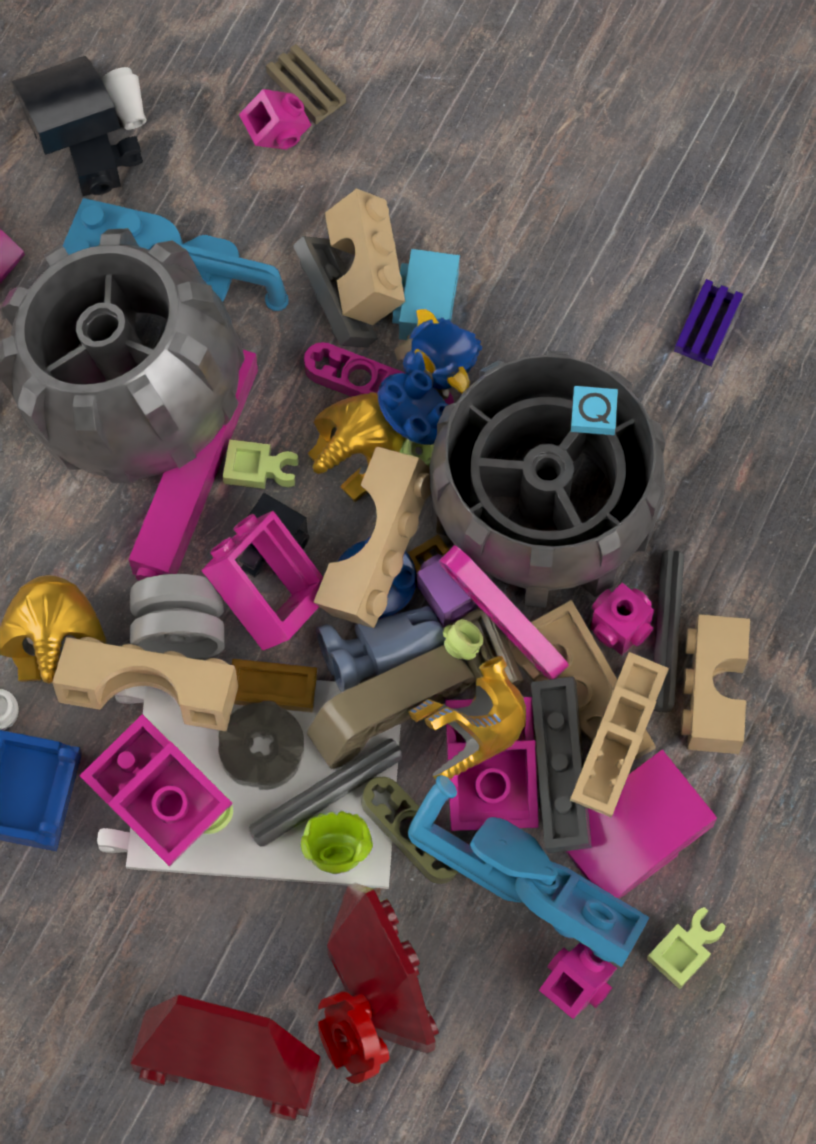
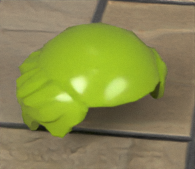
[300,811,373,874]

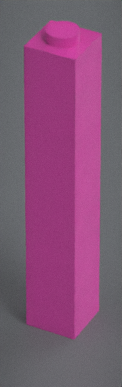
[129,349,258,581]

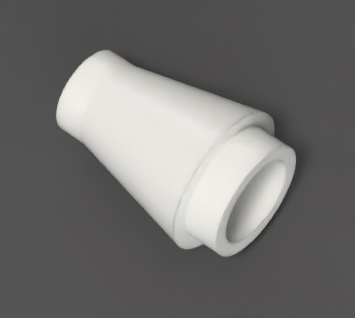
[102,67,147,130]

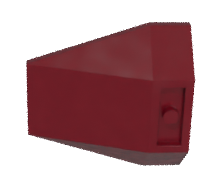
[327,882,439,1054]

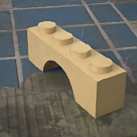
[313,447,431,628]
[52,637,238,731]

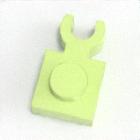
[223,439,299,489]
[647,907,726,989]

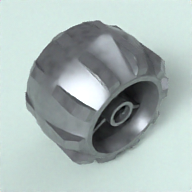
[0,228,245,483]
[430,351,666,607]

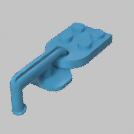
[63,198,289,311]
[408,775,650,967]

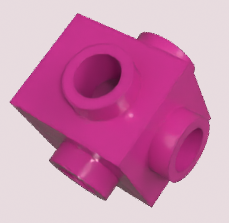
[239,89,311,150]
[590,582,654,656]
[539,942,617,1019]

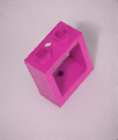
[201,511,323,651]

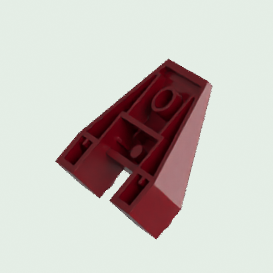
[130,994,322,1121]

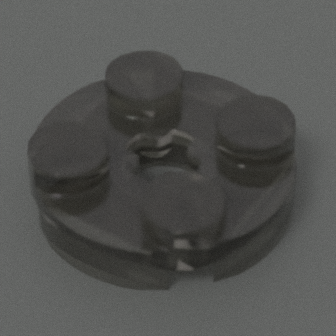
[218,701,304,790]

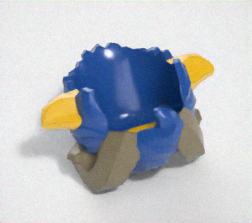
[394,309,482,400]

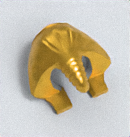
[308,392,405,502]
[0,575,107,684]
[408,656,526,780]

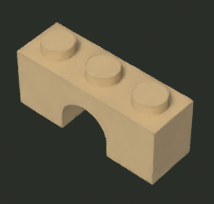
[325,188,405,325]
[681,614,750,754]

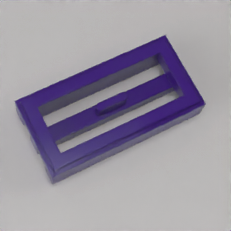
[674,279,743,367]

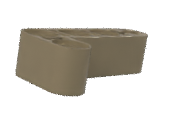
[306,645,476,769]

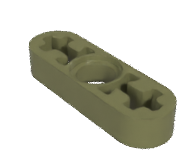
[361,777,458,884]

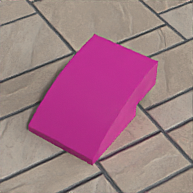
[445,697,539,831]
[79,714,233,867]
[565,749,717,899]

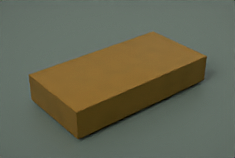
[231,659,318,713]

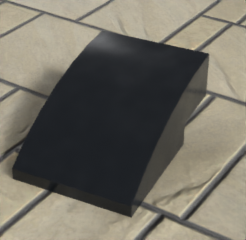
[11,56,120,155]

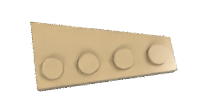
[505,600,656,760]

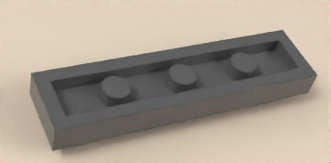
[531,676,592,853]

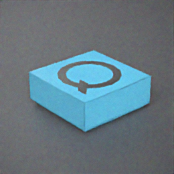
[571,386,618,435]

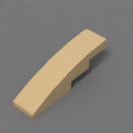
[570,652,669,817]

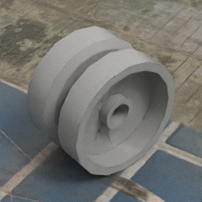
[130,574,225,660]

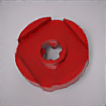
[318,991,389,1084]

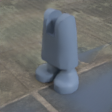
[316,606,446,692]

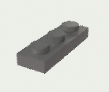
[293,236,378,348]

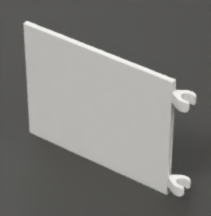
[97,680,401,889]

